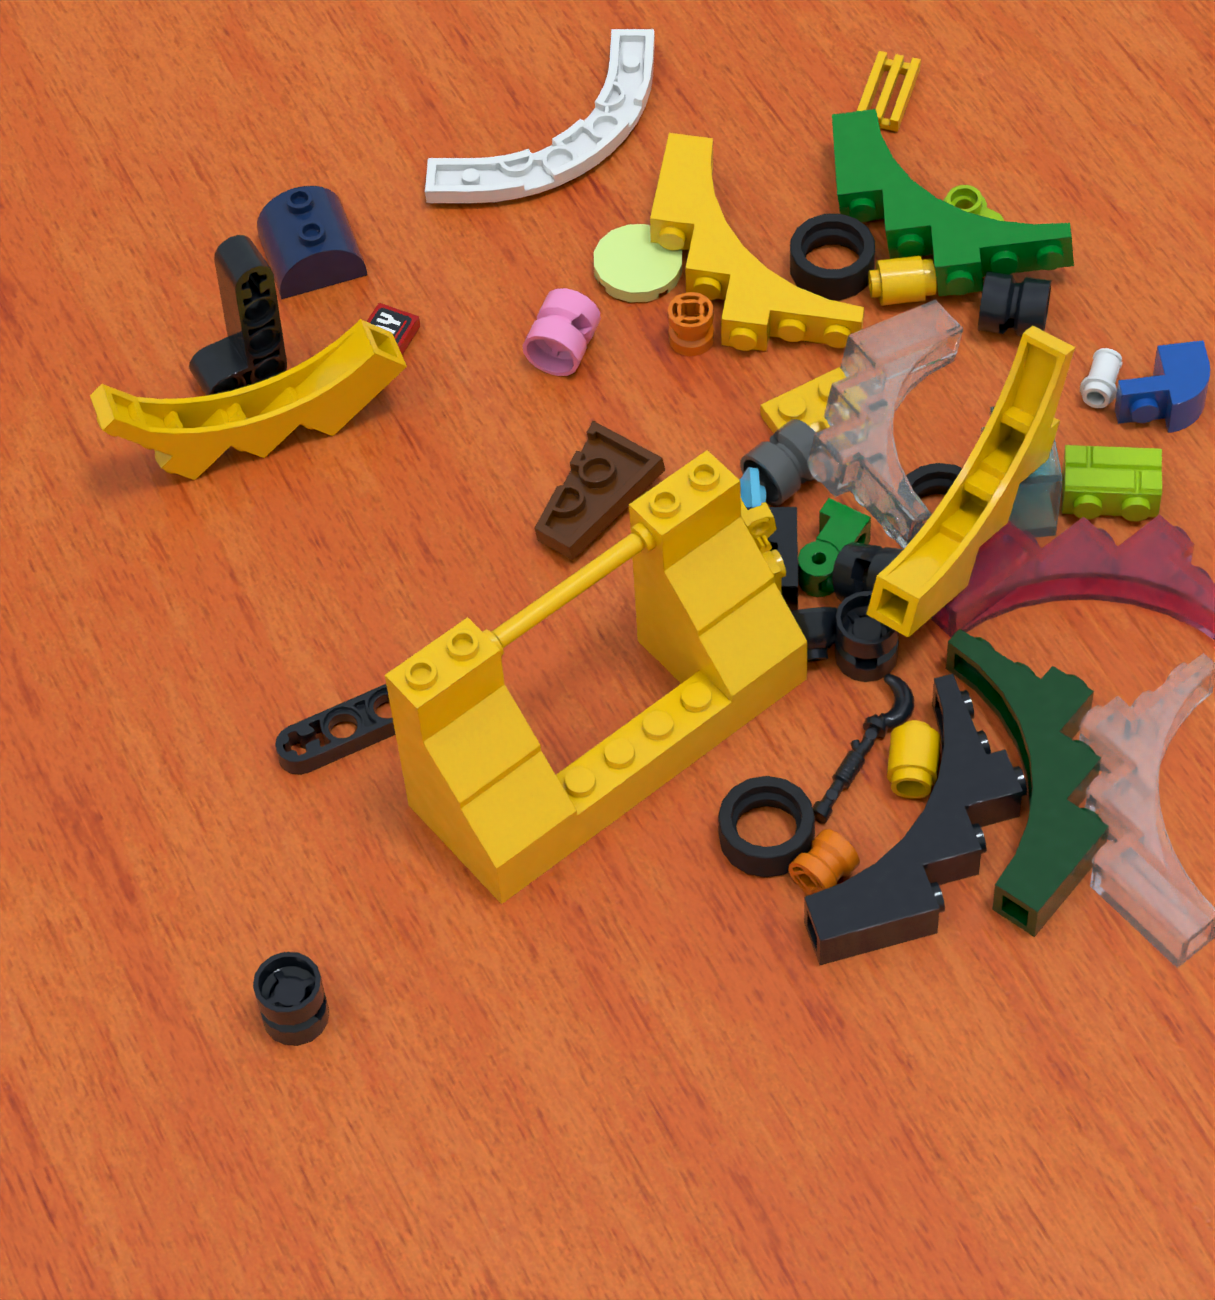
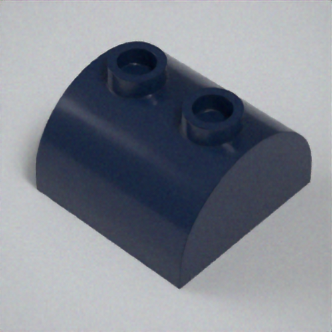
[257,186,367,299]

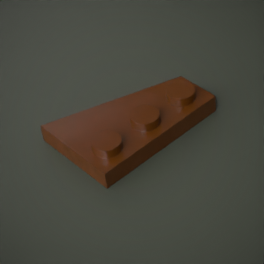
[534,421,665,560]

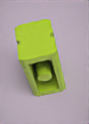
[1062,445,1162,521]

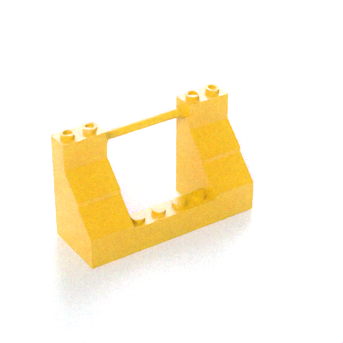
[385,450,807,904]

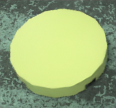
[593,224,682,303]

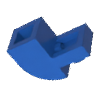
[1115,340,1210,433]

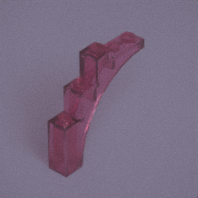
[930,514,1215,640]

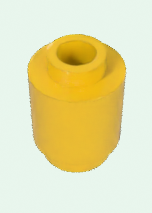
[868,256,936,306]
[887,720,941,799]

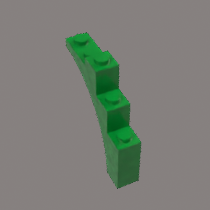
[832,109,1074,296]

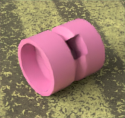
[523,288,601,376]

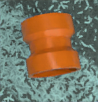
[667,292,714,356]
[788,829,860,895]

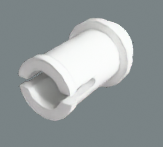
[1080,348,1123,408]

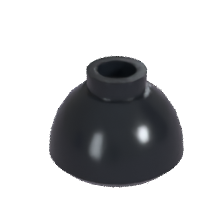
[791,607,838,662]

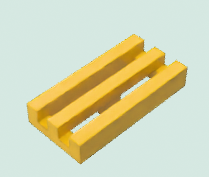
[857,51,921,132]

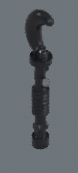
[813,674,915,823]

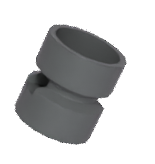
[740,419,830,506]

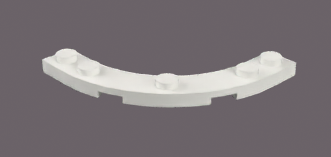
[425,29,655,203]

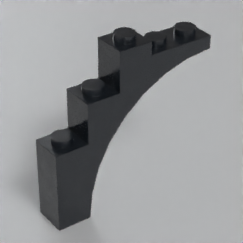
[804,674,1027,965]

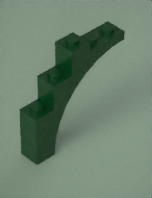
[946,629,1109,937]

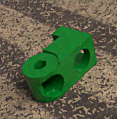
[798,498,871,597]

